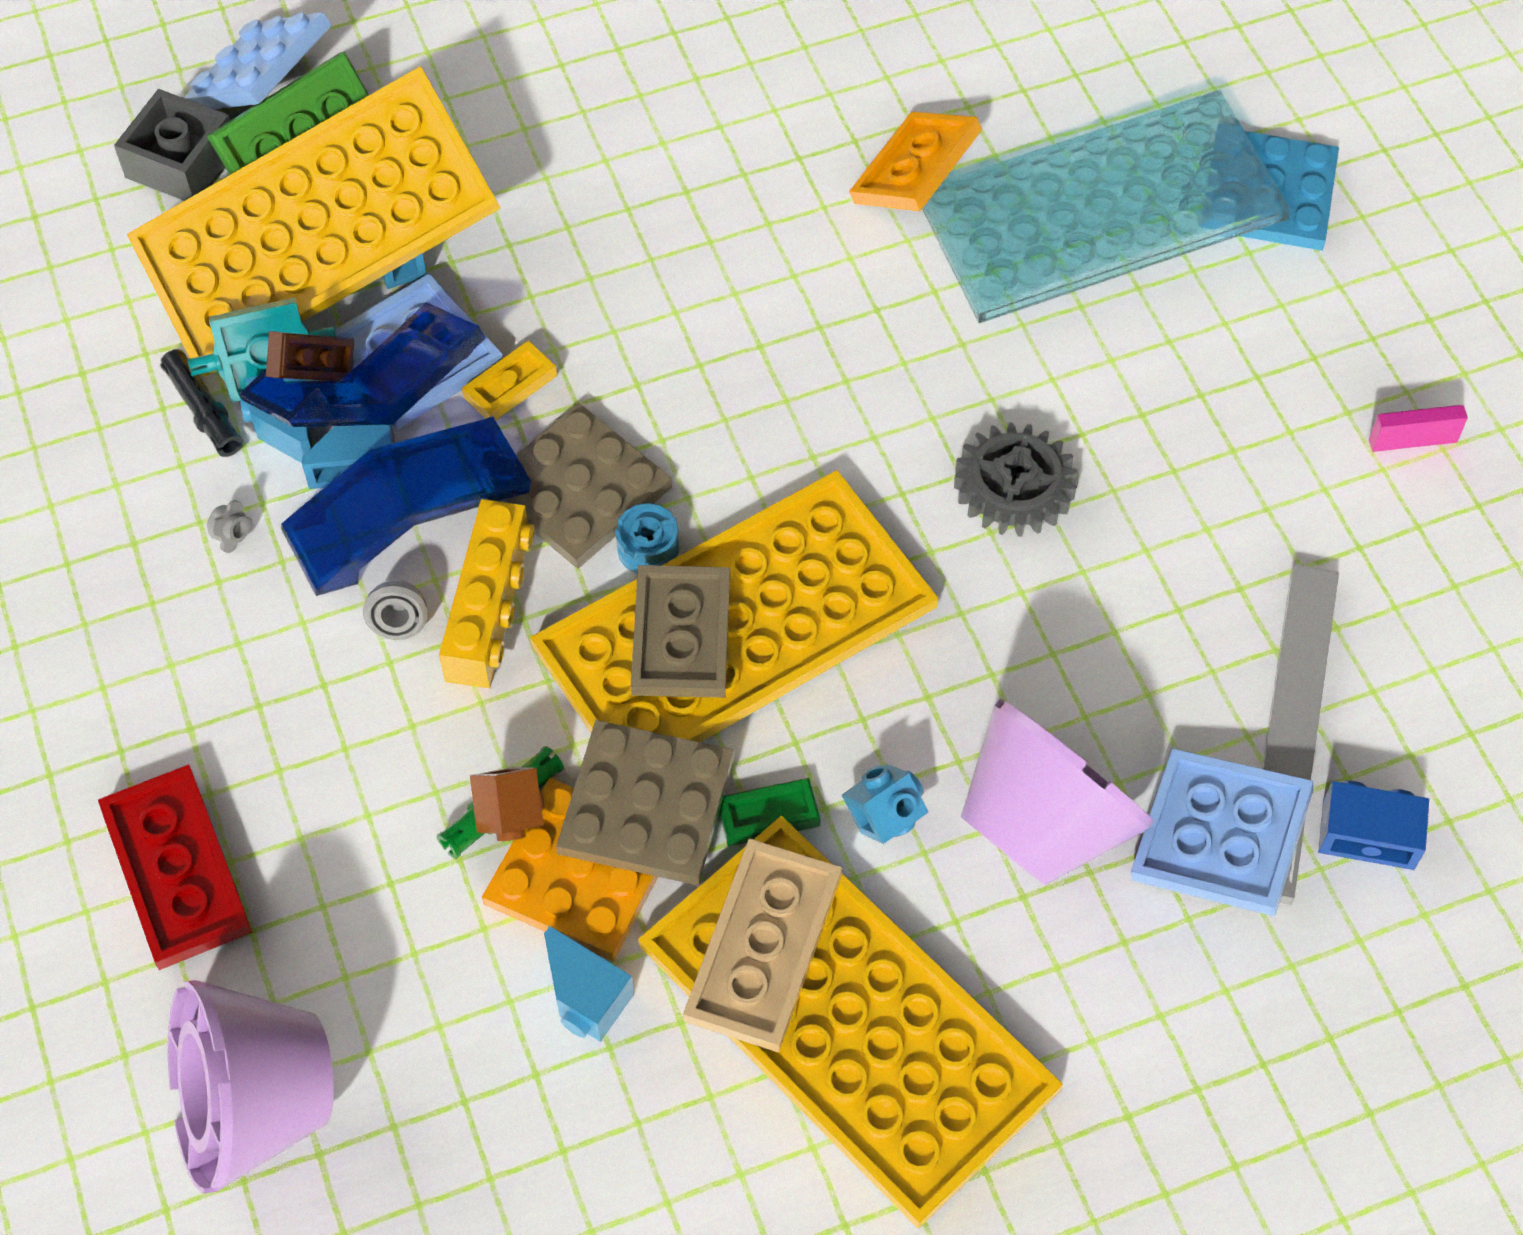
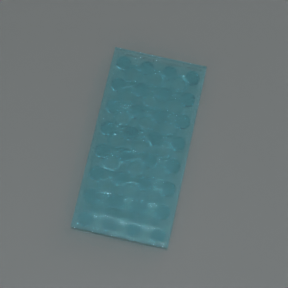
[922,90,1291,324]

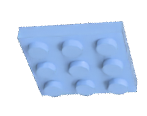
[183,12,332,109]
[335,274,503,430]
[1131,748,1314,916]

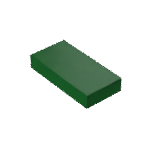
[719,777,821,846]

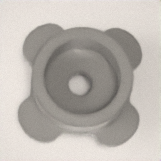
[207,500,253,553]

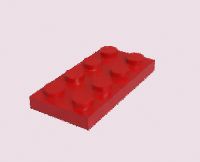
[97,764,253,970]

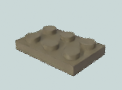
[631,565,730,698]

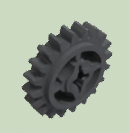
[954,422,1078,537]

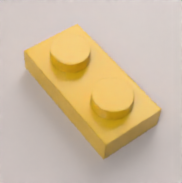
[462,340,557,424]

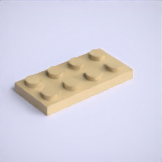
[683,839,842,1052]

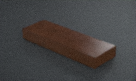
[266,331,354,382]

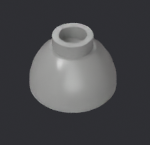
[363,580,428,640]

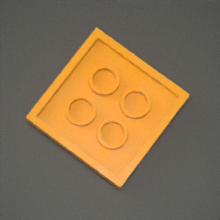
[482,777,658,962]

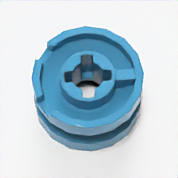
[615,503,680,574]

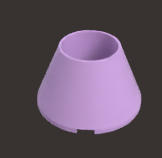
[961,698,1154,885]
[168,980,334,1193]

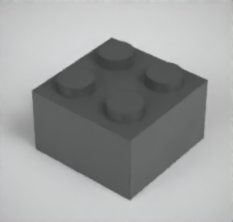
[114,88,230,201]

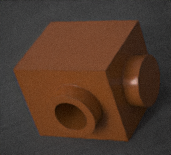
[470,767,544,841]

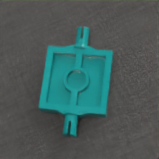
[188,297,337,403]

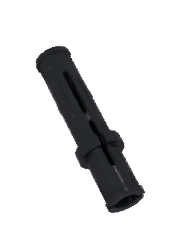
[160,349,243,457]

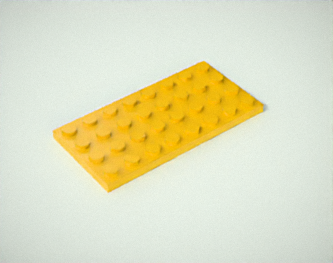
[127,66,501,378]
[530,470,939,742]
[638,816,1063,1229]

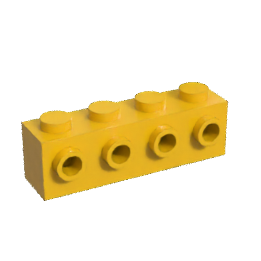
[439,499,534,689]

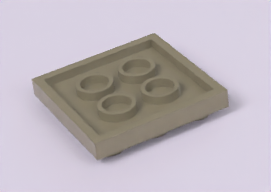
[484,403,672,569]
[556,720,734,886]

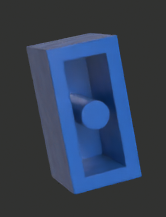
[1318,781,1430,870]

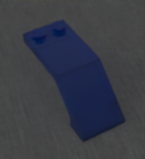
[239,302,486,427]
[281,417,531,596]

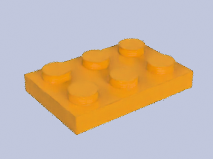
[849,111,982,211]

